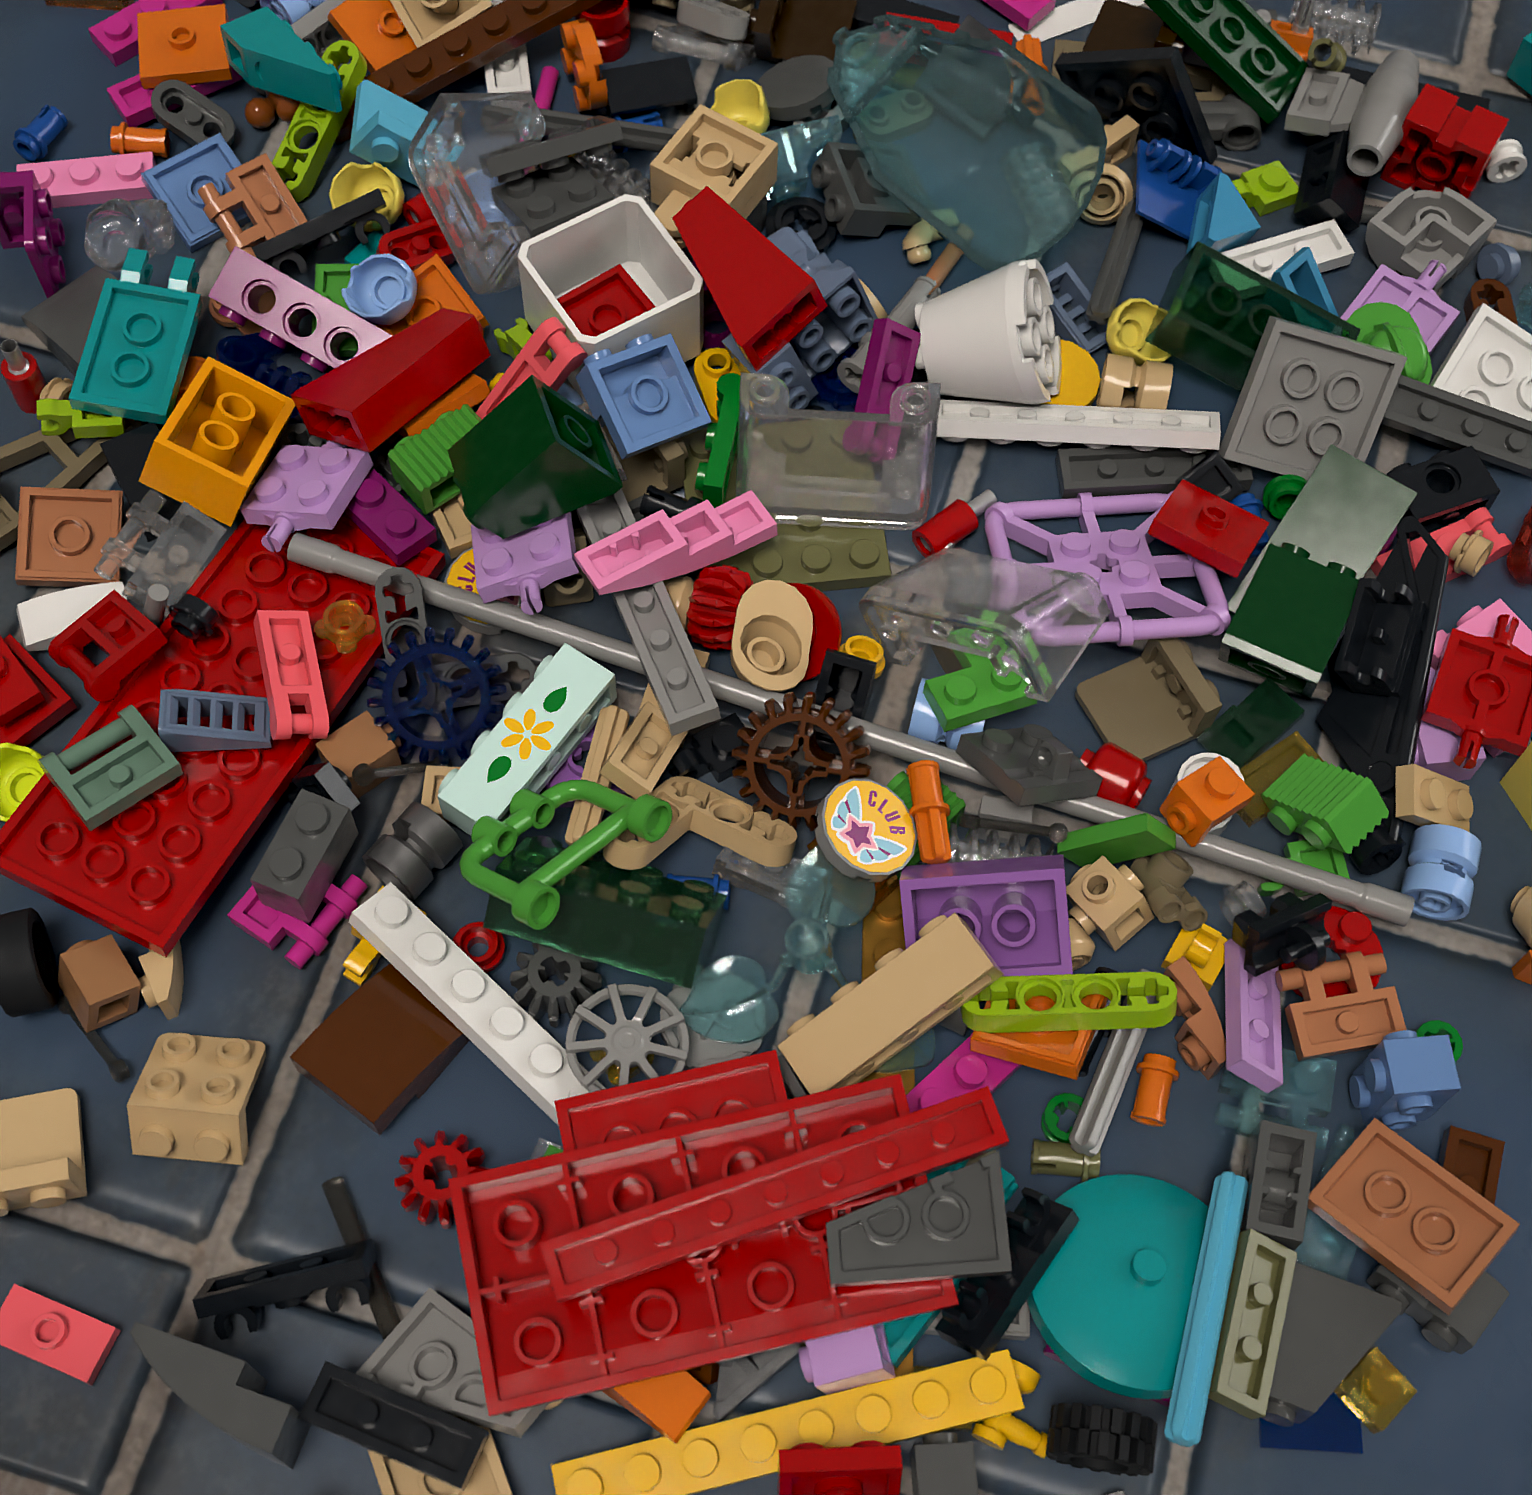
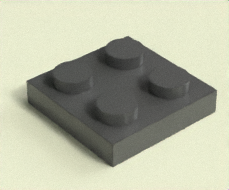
[491,156,614,240]

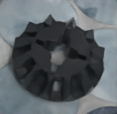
[765,196,837,253]

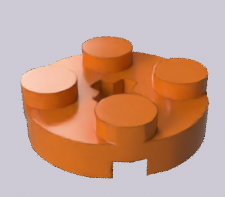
[560,18,608,112]

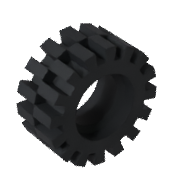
[1045,1403,1158,1476]

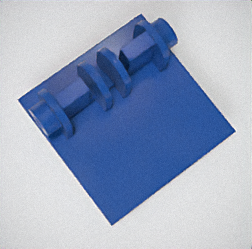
[1135,138,1223,240]

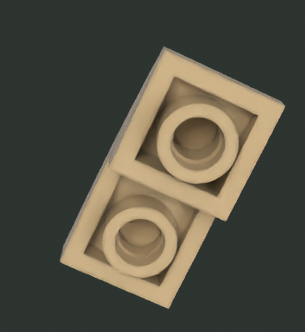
[137,940,184,1020]

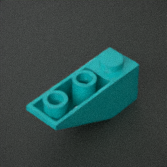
[220,6,343,113]

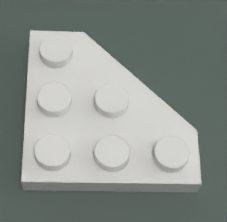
[1429,303,1532,421]

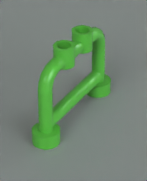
[459,779,672,930]

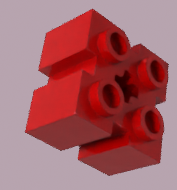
[1380,83,1510,199]

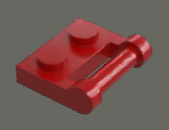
[48,590,168,702]

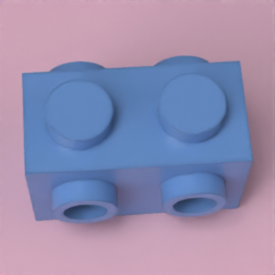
[1349,1030,1461,1131]

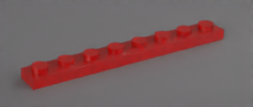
[539,1086,1009,1303]

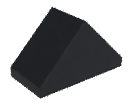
[815,648,877,756]

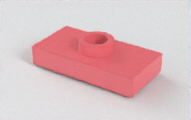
[0,1284,121,1386]

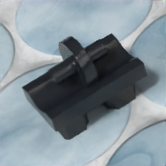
[1232,892,1332,977]

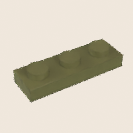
[1208,1228,1298,1420]

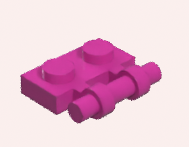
[227,870,368,970]

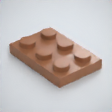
[1308,1118,1520,1316]

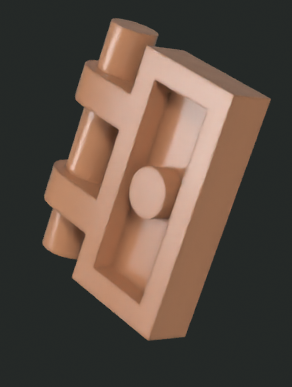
[197,153,308,258]
[1275,951,1407,1061]

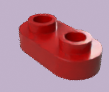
[376,219,462,271]

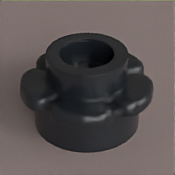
[169,594,219,640]

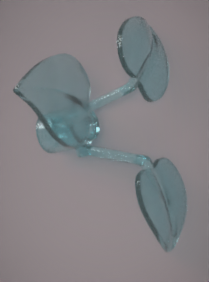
[679,845,936,1074]

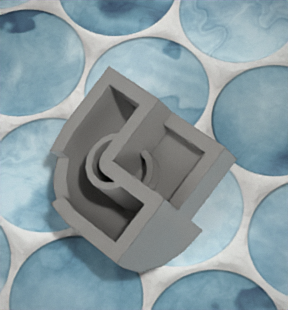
[1365,187,1497,292]

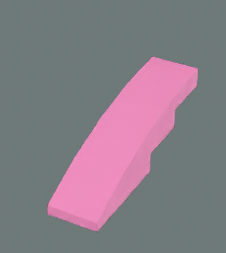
[574,490,778,595]

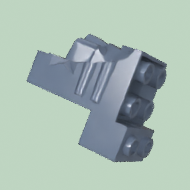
[722,227,878,421]

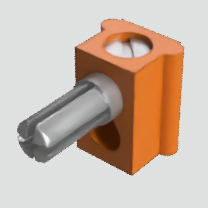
[1270,0,1317,61]

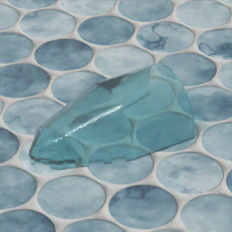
[827,14,1107,270]

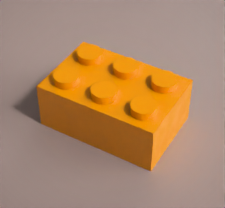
[138,356,296,527]

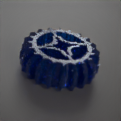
[367,626,507,765]

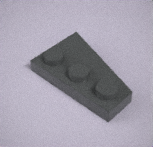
[478,115,624,183]
[826,1151,1012,1287]

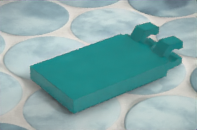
[69,247,203,425]

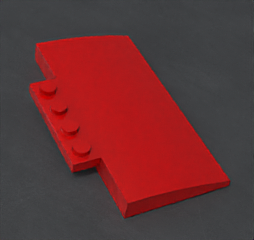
[448,1050,959,1417]

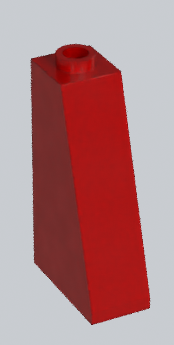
[672,186,828,372]
[291,308,491,453]

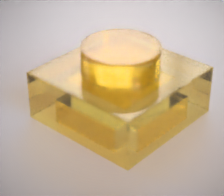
[1334,1347,1417,1434]

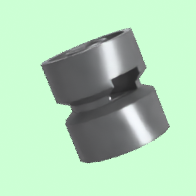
[362,801,463,902]

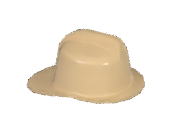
[730,580,813,692]

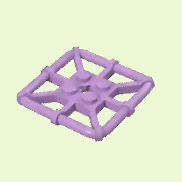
[984,491,1231,648]

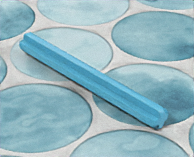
[1164,1171,1248,1447]

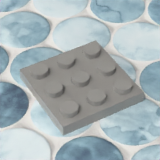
[1218,316,1407,481]

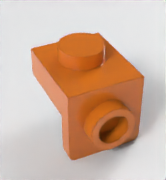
[1159,756,1255,847]

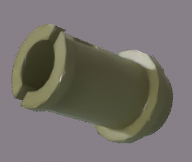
[1308,38,1347,72]
[1030,1138,1101,1183]

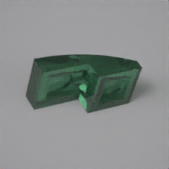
[1197,677,1305,770]

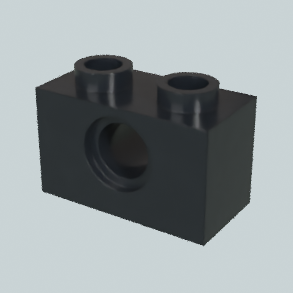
[1386,446,1500,541]

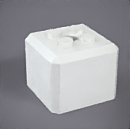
[517,194,704,402]

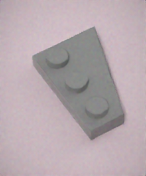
[355,1288,549,1438]

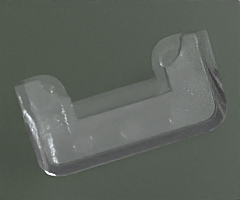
[408,93,546,294]
[735,373,941,531]
[858,548,1110,703]

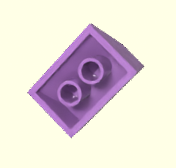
[899,854,1073,976]

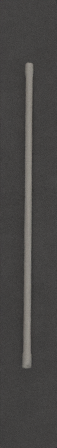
[287,532,1415,927]

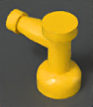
[971,1358,1048,1459]

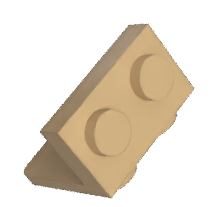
[127,1033,266,1165]
[0,1088,87,1217]

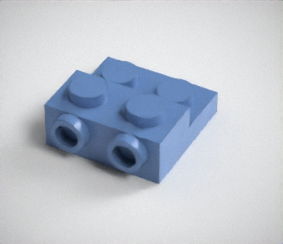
[575,333,712,460]

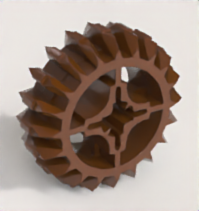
[732,692,872,831]

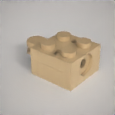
[650,104,778,249]

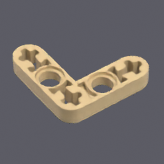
[603,776,797,870]

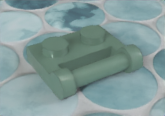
[38,704,183,831]

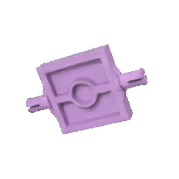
[1329,259,1460,355]
[240,440,373,552]
[471,512,579,615]

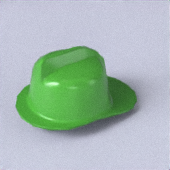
[1343,302,1432,385]

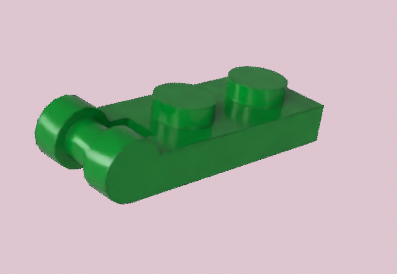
[695,373,745,508]

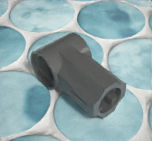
[1198,92,1262,151]

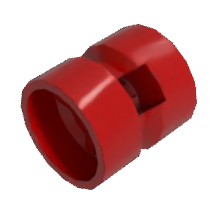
[574,0,631,63]

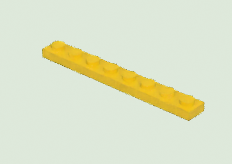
[551,1349,1025,1495]

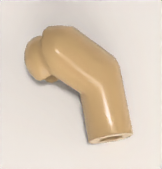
[902,213,956,264]

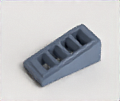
[1046,262,1107,355]
[158,689,272,752]

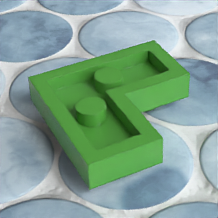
[923,615,1040,732]

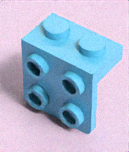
[349,80,457,190]

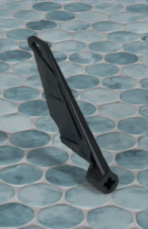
[1316,515,1449,875]

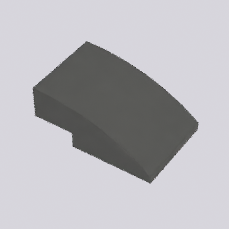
[21,265,119,377]
[130,1321,311,1470]

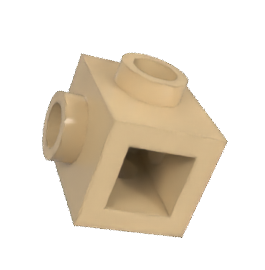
[1066,855,1155,951]

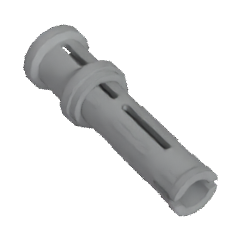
[837,276,941,393]

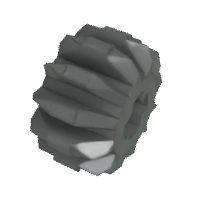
[510,933,602,1028]

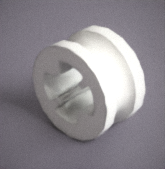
[1486,139,1527,183]

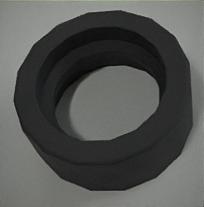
[0,907,59,1018]

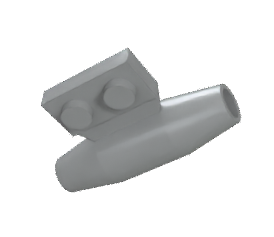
[1284,50,1419,176]

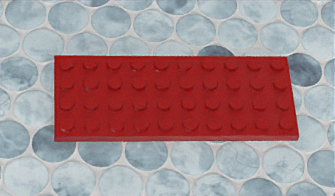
[0,512,446,957]

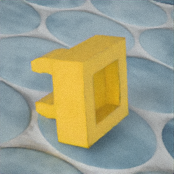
[1161,923,1229,991]

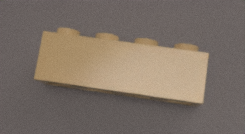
[777,913,1004,1094]

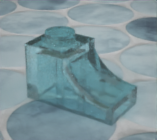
[761,115,843,203]

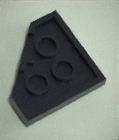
[1054,46,1218,165]

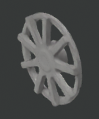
[565,983,689,1093]

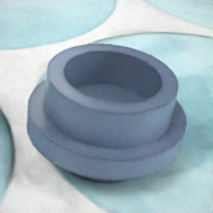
[1476,242,1521,286]

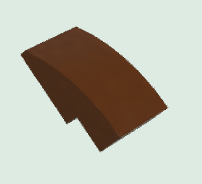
[290,963,470,1136]

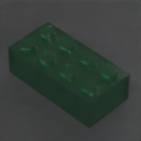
[1145,241,1361,392]
[483,835,727,989]

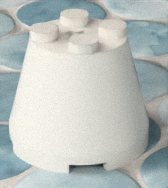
[915,259,1062,405]

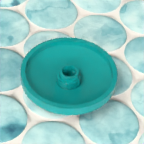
[1027,1174,1209,1399]

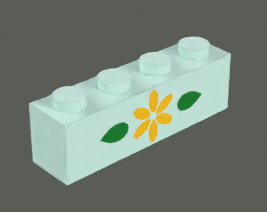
[437,643,617,836]

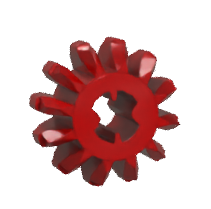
[686,565,753,650]
[394,1130,489,1229]

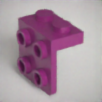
[0,170,66,298]

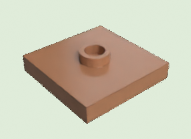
[15,486,124,587]

